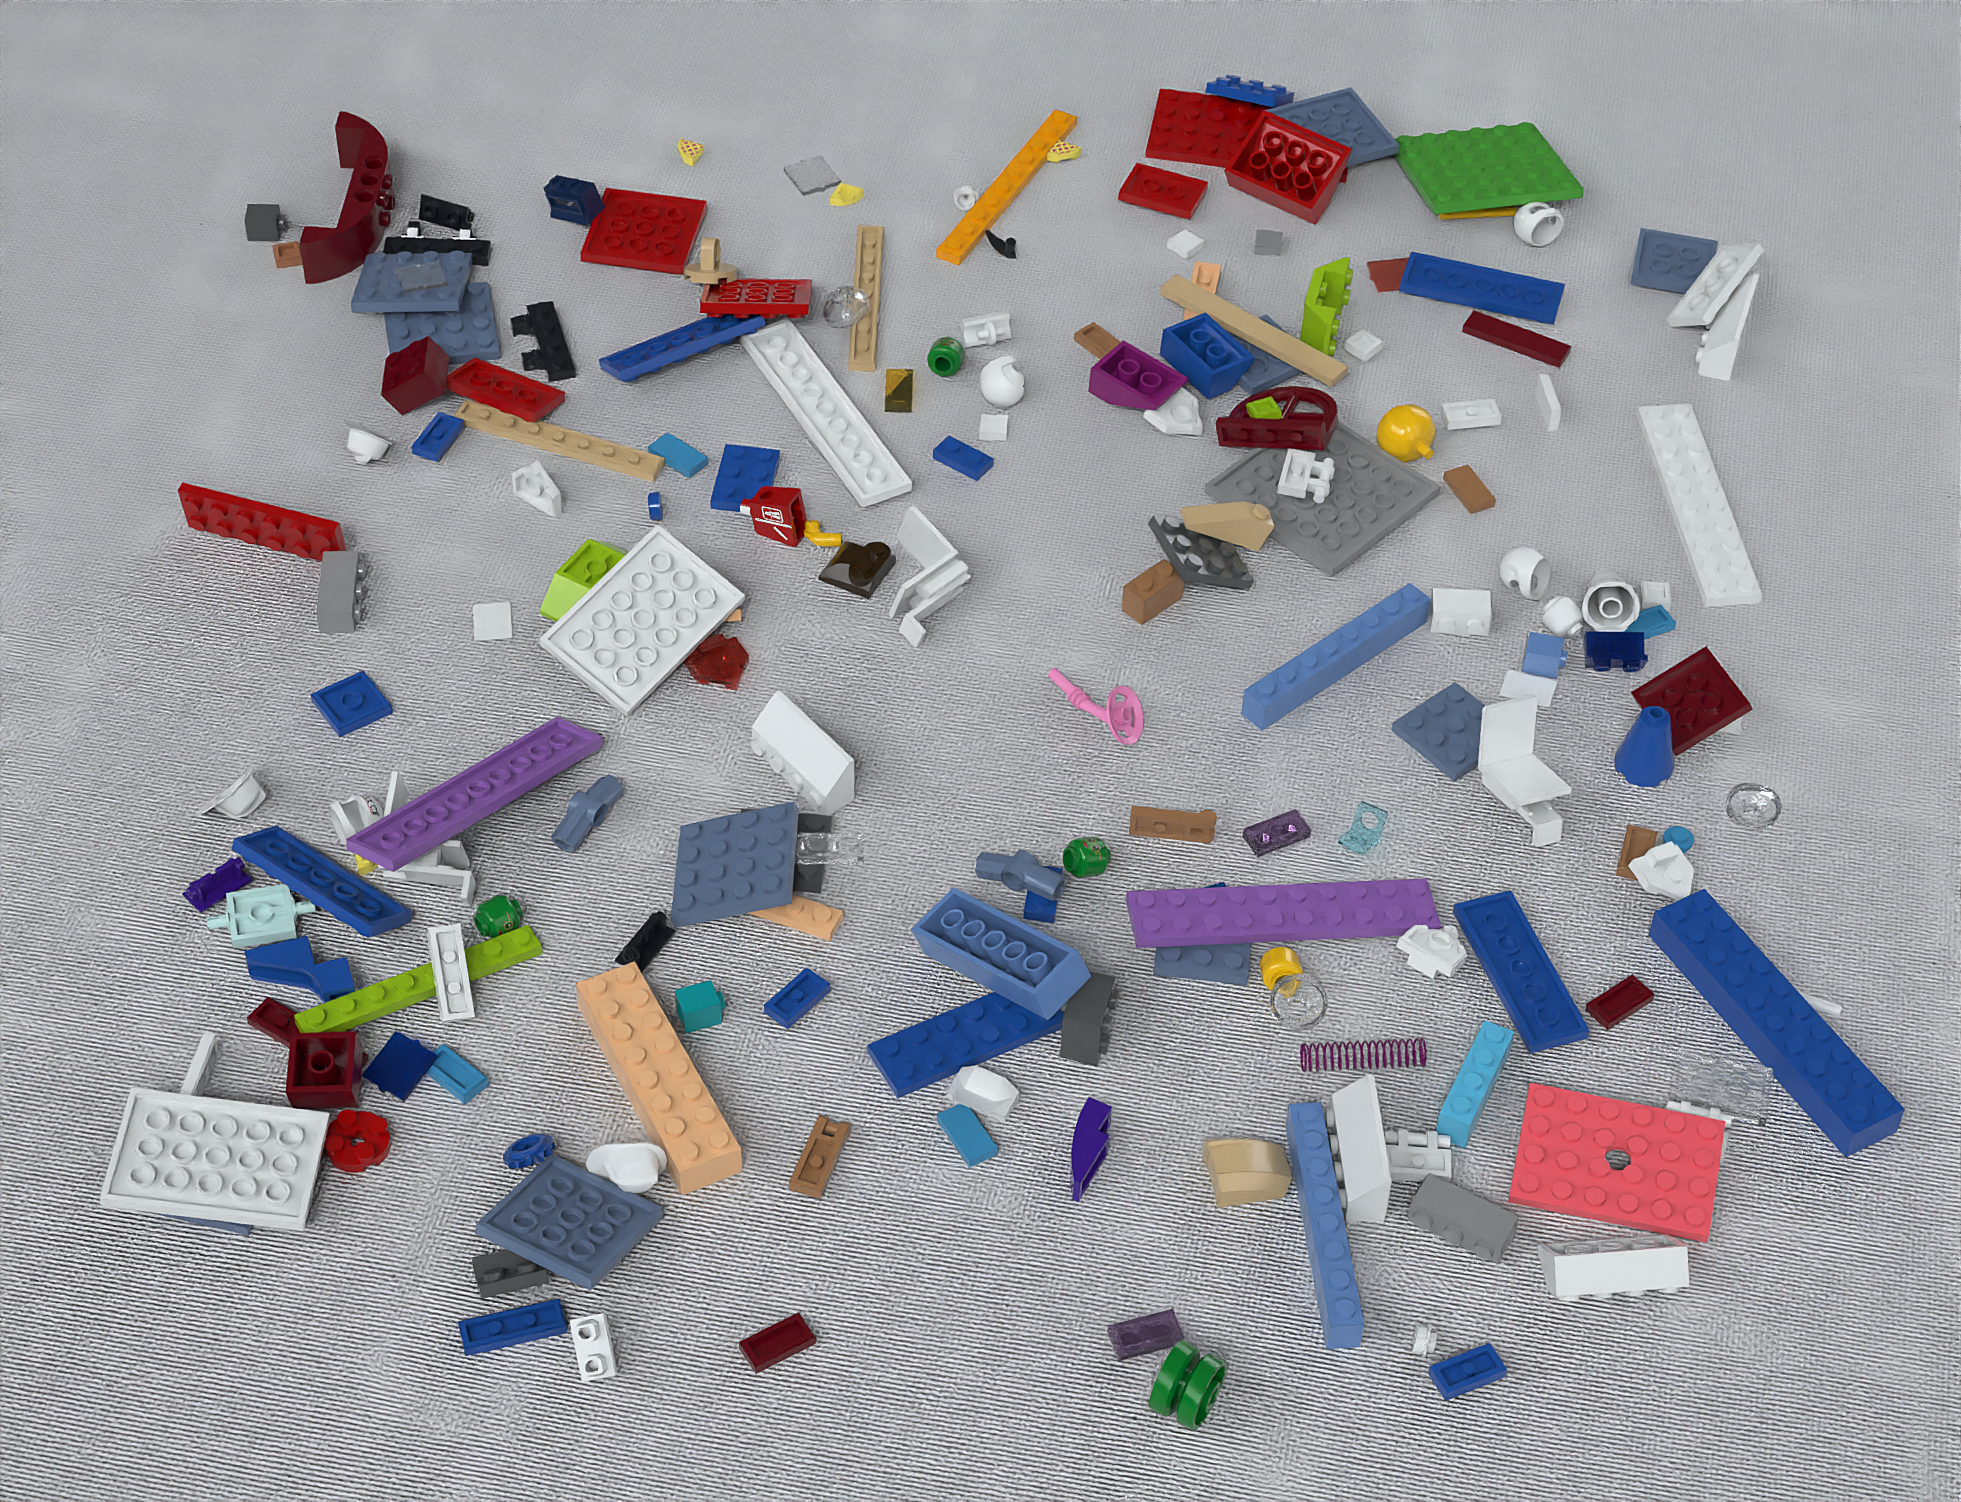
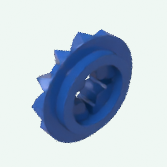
[503,1134,556,1169]

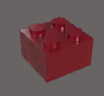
[381,336,449,415]
[285,1031,363,1109]

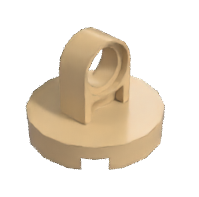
[684,237,737,284]

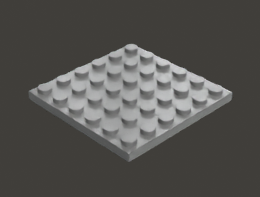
[1204,406,1441,577]

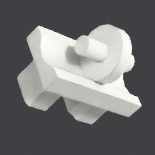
[961,311,1012,347]
[570,1313,617,1382]

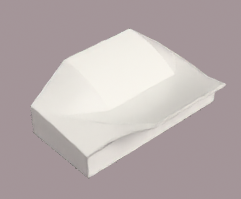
[947,1066,1020,1123]

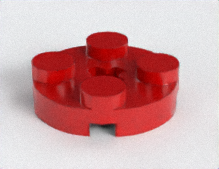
[324,1109,391,1173]

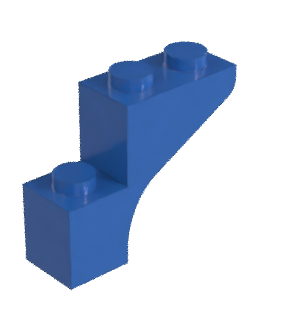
[244,936,355,1003]

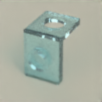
[1337,801,1388,854]

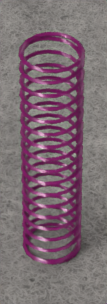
[1300,1038,1427,1073]

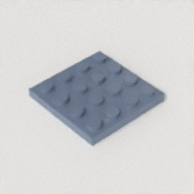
[1262,87,1399,167]
[351,251,473,313]
[384,282,500,365]
[671,801,799,928]
[475,1154,664,1291]

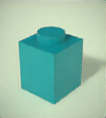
[674,980,726,1034]

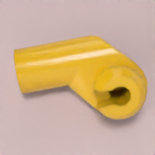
[803,520,841,547]

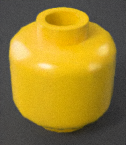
[1260,947,1303,994]

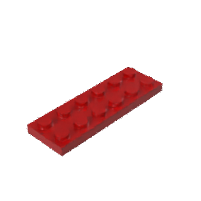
[177,482,347,561]

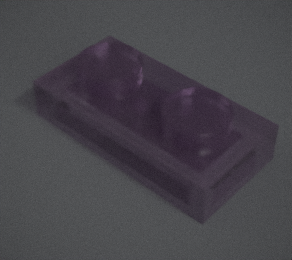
[1242,809,1311,858]
[1107,1309,1184,1361]

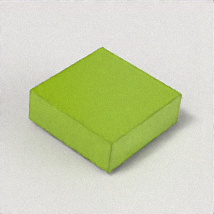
[1246,397,1282,419]

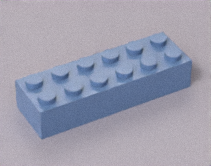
[911,887,1091,1020]

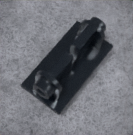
[419,194,475,231]
[615,911,676,973]

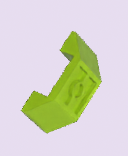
[1300,257,1353,356]
[540,538,629,622]

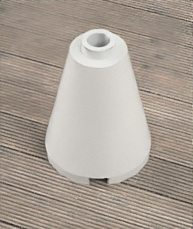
[1581,568,1640,635]

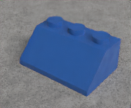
[1160,312,1255,400]

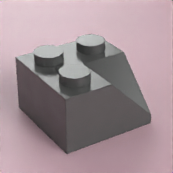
[1060,972,1120,1066]

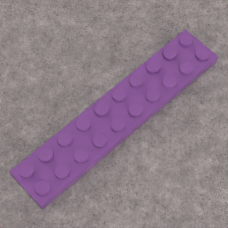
[346,717,603,872]
[1125,878,1441,948]

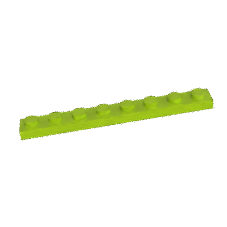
[294,925,542,1033]

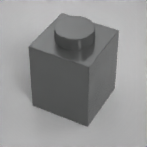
[244,204,286,241]

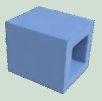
[1522,632,1568,678]

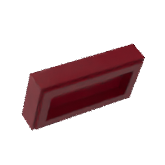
[1586,974,1655,1031]
[739,1312,816,1374]

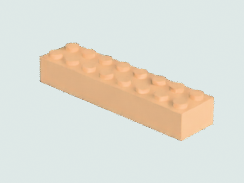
[576,961,742,1196]

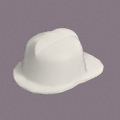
[344,421,393,463]
[196,766,266,818]
[586,1142,667,1194]

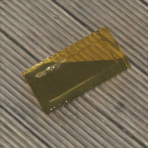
[885,369,913,413]

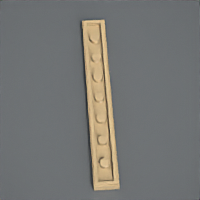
[848,225,884,372]
[1160,274,1348,387]
[454,399,665,482]

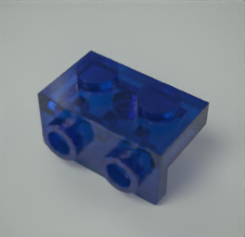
[1584,631,1648,672]

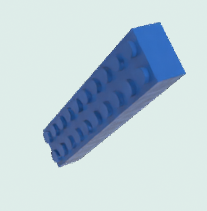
[1649,889,1905,1157]

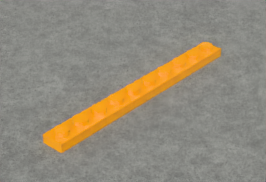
[936,109,1077,266]

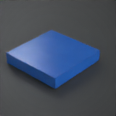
[310,670,393,737]

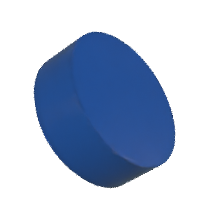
[648,492,663,521]

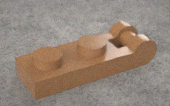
[1129,806,1217,843]
[789,1115,852,1199]

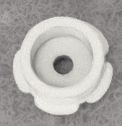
[953,185,979,210]
[1411,1324,1437,1358]

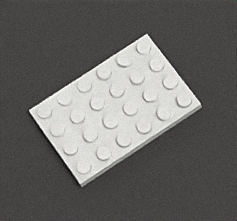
[539,525,745,717]
[99,1088,330,1231]

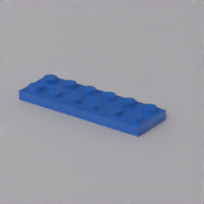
[1399,251,1565,325]
[598,314,766,382]
[232,825,413,938]
[1453,890,1590,1054]
[867,992,1064,1099]

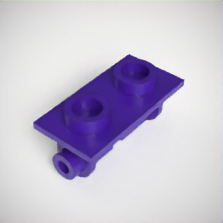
[182,857,252,913]

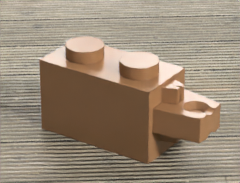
[1122,559,1187,625]

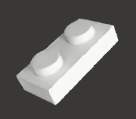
[1441,399,1501,430]

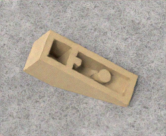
[1180,501,1275,551]

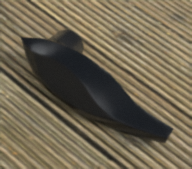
[985,230,1016,259]

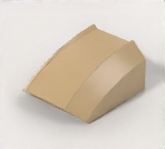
[1202,1137,1292,1208]

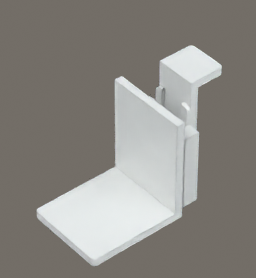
[888,505,971,647]
[1478,694,1572,847]
[378,770,476,907]

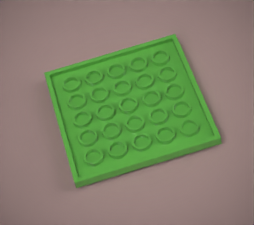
[1393,122,1583,214]

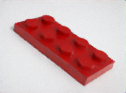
[446,357,565,423]

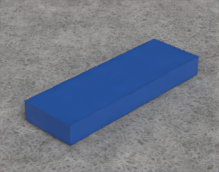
[458,1299,567,1356]

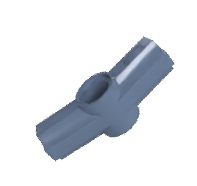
[551,774,623,853]
[975,850,1066,901]

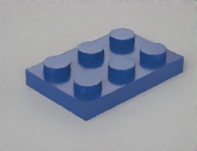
[1205,75,1294,107]
[710,444,780,512]

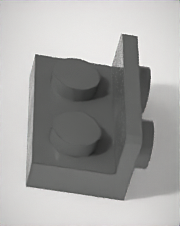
[472,1249,549,1299]

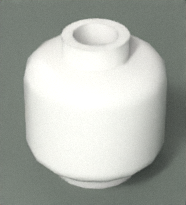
[1542,596,1584,639]

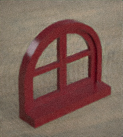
[1215,386,1338,450]

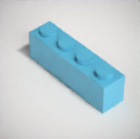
[1436,1020,1515,1148]

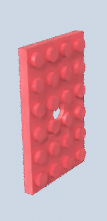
[1508,1083,1726,1243]

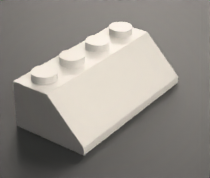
[1695,274,1759,381]
[751,690,855,816]
[1324,1074,1392,1222]
[1537,1234,1689,1301]

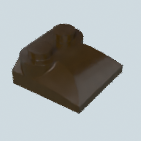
[818,541,896,599]

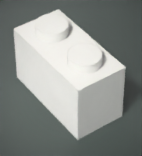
[1429,588,1492,636]

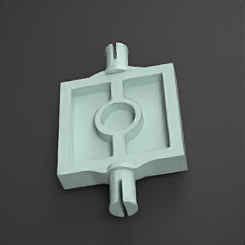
[206,884,316,949]

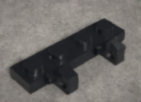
[383,221,491,266]
[510,301,576,382]

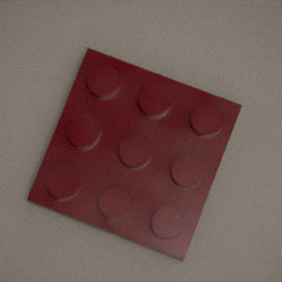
[1631,646,1753,756]

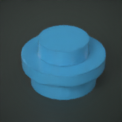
[1663,826,1694,854]

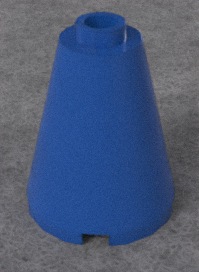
[1614,706,1674,787]

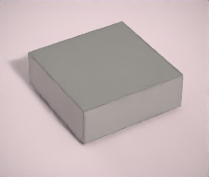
[1254,230,1283,256]

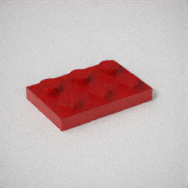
[1118,163,1208,220]

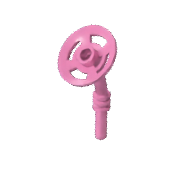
[1048,668,1143,745]

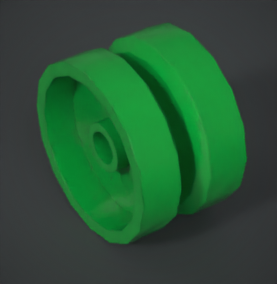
[1149,1339,1228,1431]

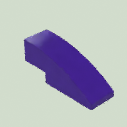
[1070,1097,1112,1202]

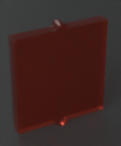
[1367,258,1409,293]

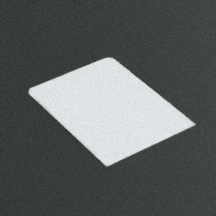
[473,602,512,641]
[1500,670,1557,708]

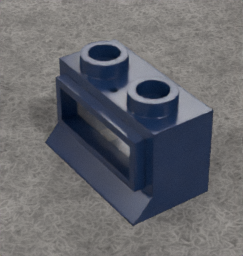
[543,175,605,225]

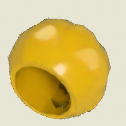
[1376,404,1436,463]

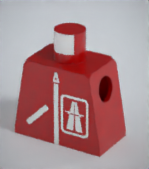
[740,486,807,547]

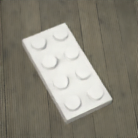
[1666,243,1764,327]

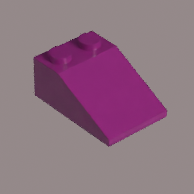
[1088,340,1189,411]

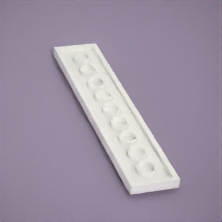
[740,318,912,508]
[1636,403,1762,607]

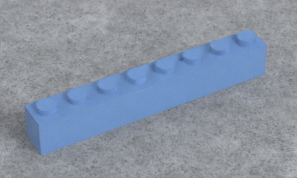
[1241,583,1431,730]
[1285,1102,1364,1349]

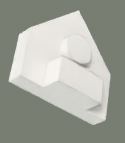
[1143,387,1204,435]
[512,460,562,518]
[1628,841,1694,902]
[1396,925,1467,979]

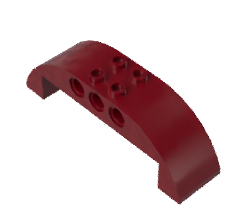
[299,111,395,284]

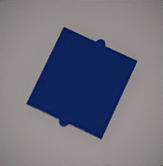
[362,1031,438,1102]

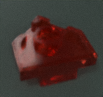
[683,633,749,691]

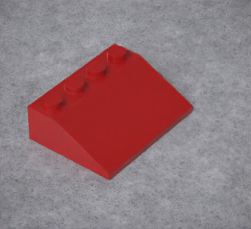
[1224,110,1352,225]

